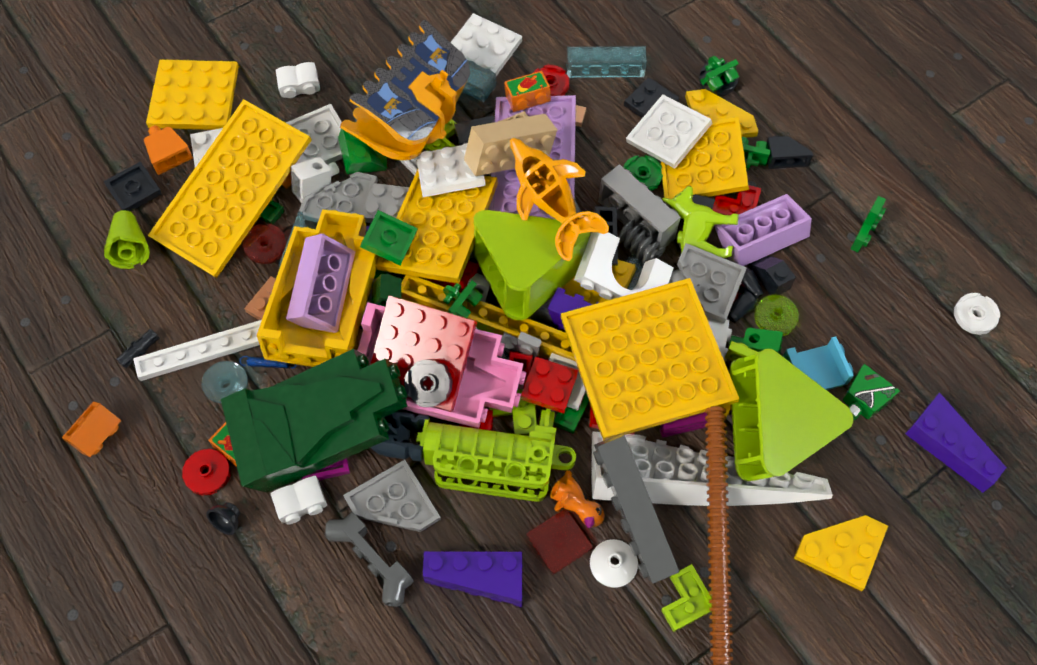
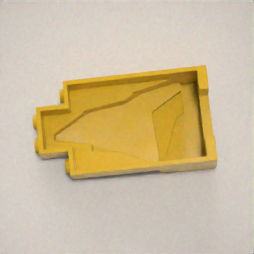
[256,209,379,367]

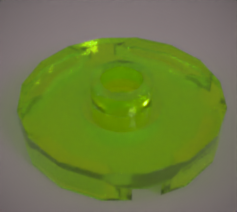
[754,295,799,336]

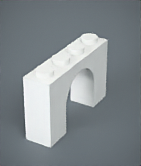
[574,232,673,300]

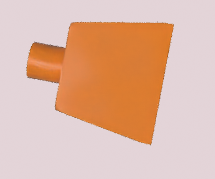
[144,125,193,175]

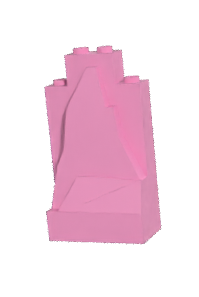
[357,303,526,428]

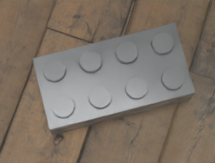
[598,164,681,250]

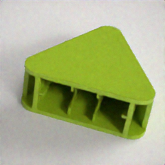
[473,210,590,320]
[729,349,853,481]

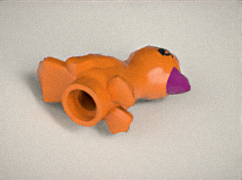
[550,470,605,528]

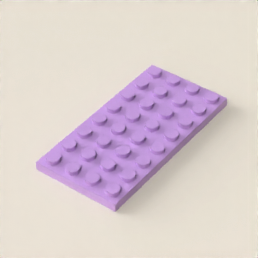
[489,95,576,219]

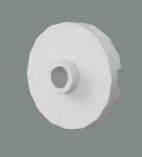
[954,293,1000,335]

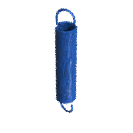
[240,356,297,369]

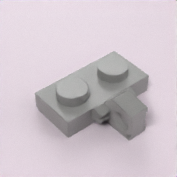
[501,332,542,364]

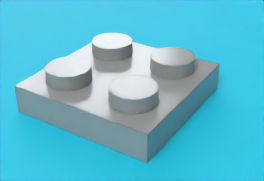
[361,183,409,223]

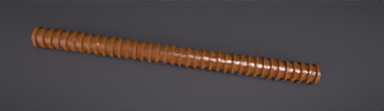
[705,406,733,665]

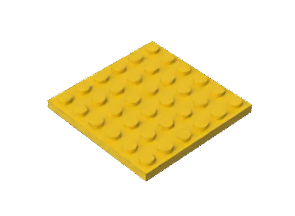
[561,278,739,441]

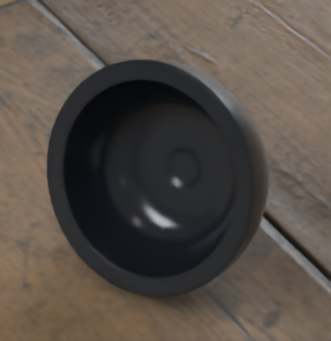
[206,502,240,535]

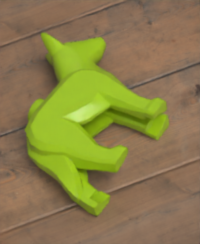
[662,185,739,258]

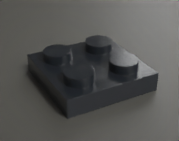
[624,77,680,118]
[103,161,162,212]

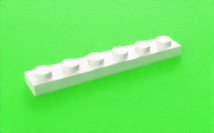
[133,320,262,381]

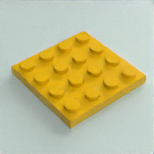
[146,60,239,130]
[661,117,749,204]

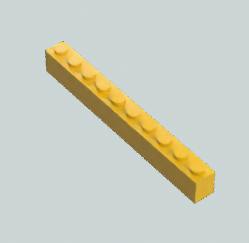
[401,275,575,361]

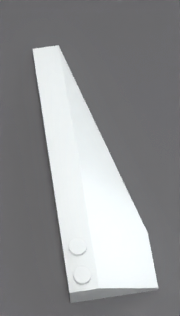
[591,431,833,506]

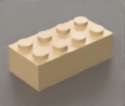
[464,114,558,176]

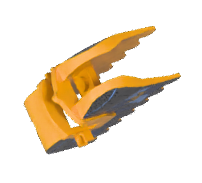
[340,20,470,160]

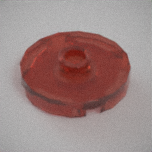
[243,224,286,264]

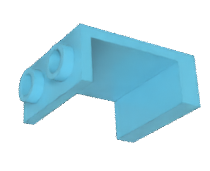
[782,336,854,390]

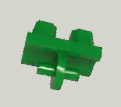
[700,56,739,92]
[742,137,770,171]
[443,280,483,318]

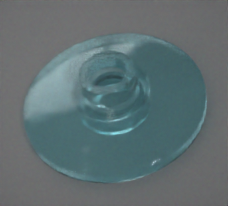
[202,361,248,404]

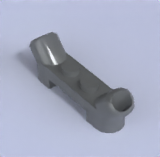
[325,512,414,607]

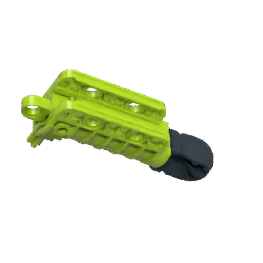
[371,409,576,502]

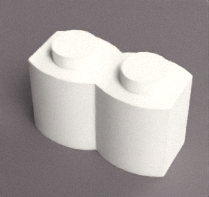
[276,62,320,98]
[270,476,327,524]

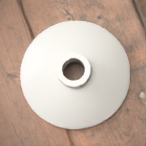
[590,539,638,588]

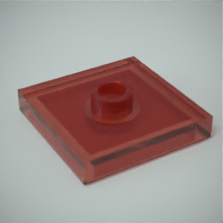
[526,509,593,575]

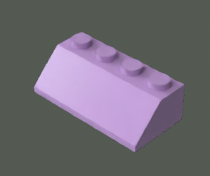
[715,194,812,266]
[286,233,355,333]

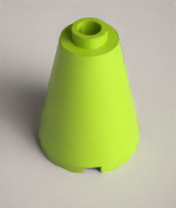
[104,211,150,269]

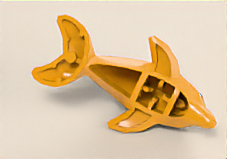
[510,138,609,261]

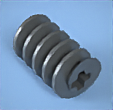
[618,220,666,265]

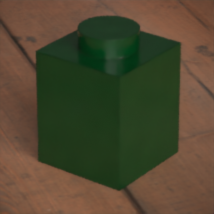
[372,274,402,307]

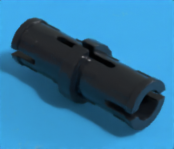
[116,328,160,369]

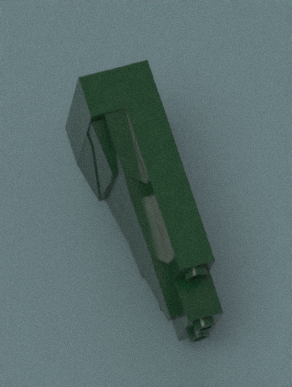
[221,349,408,493]

